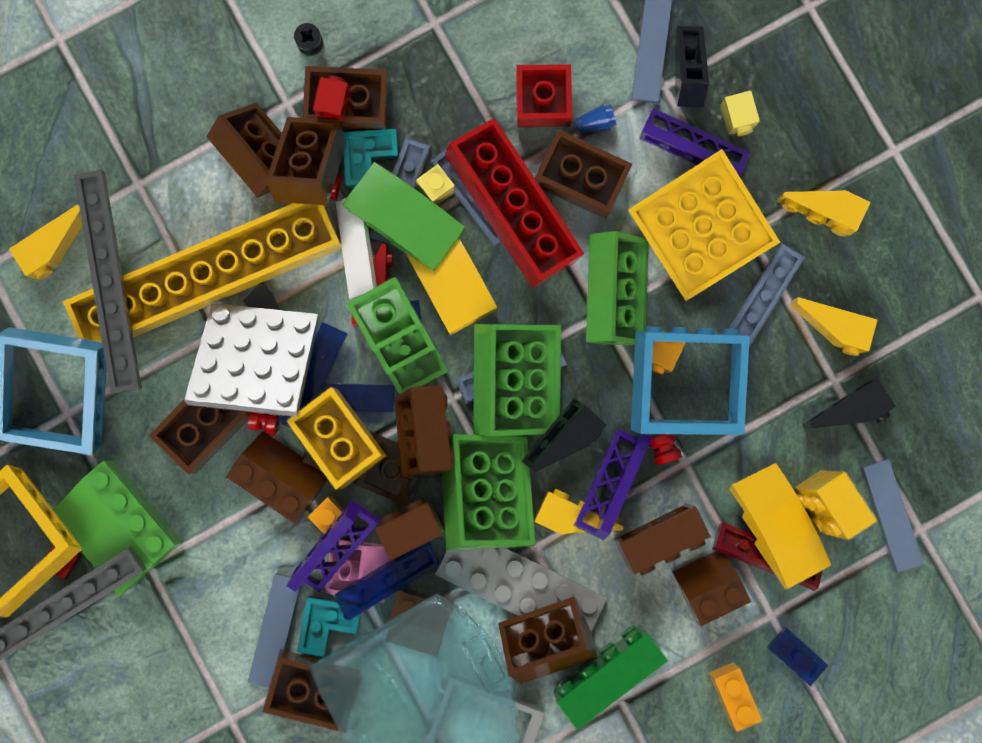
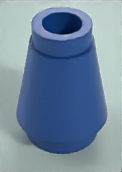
[575,104,617,134]

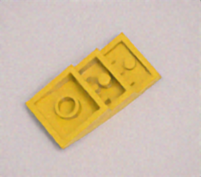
[406,239,498,335]
[729,463,831,590]

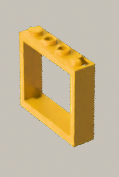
[0,464,83,617]

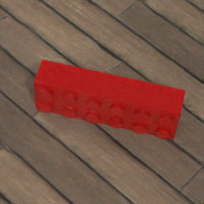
[445,118,584,289]

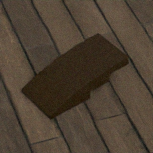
[301,430,417,506]

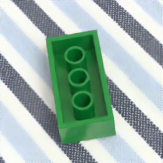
[553,625,668,731]

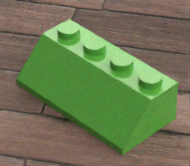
[586,231,649,346]

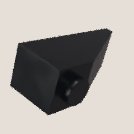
[675,26,709,107]
[802,379,896,429]
[522,399,606,472]

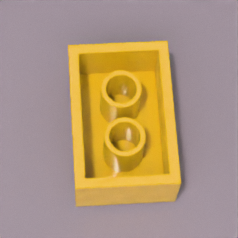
[287,387,387,489]
[794,470,877,540]

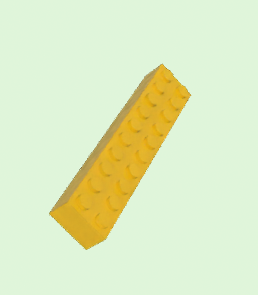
[63,203,342,342]

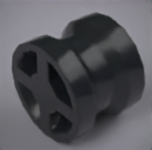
[294,23,323,56]

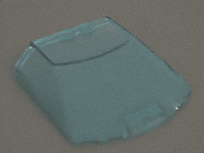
[309,594,518,743]

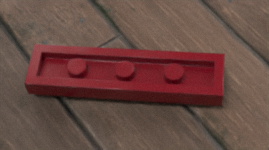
[712,522,823,591]

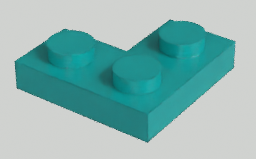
[343,129,399,188]
[297,596,362,657]

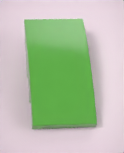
[342,162,466,272]
[346,276,449,394]

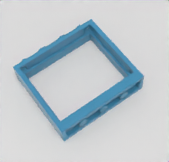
[631,326,750,435]
[0,327,106,455]

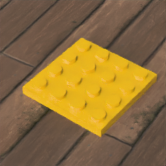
[628,149,780,301]

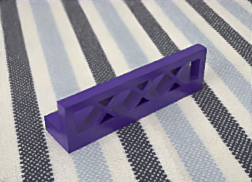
[639,108,750,177]
[573,429,652,540]
[286,500,380,592]

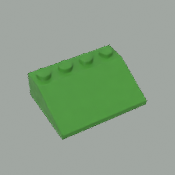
[473,324,561,437]
[442,434,535,551]
[53,460,183,597]

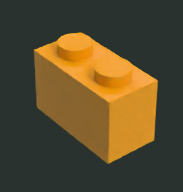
[708,662,762,732]

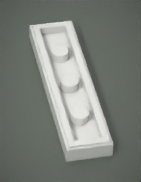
[335,198,377,300]

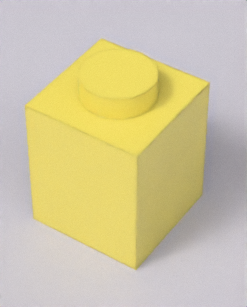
[720,90,760,136]
[416,164,455,206]

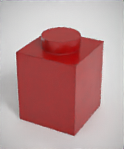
[313,76,351,123]

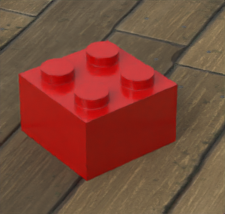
[516,64,572,128]

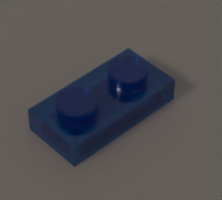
[767,627,829,686]

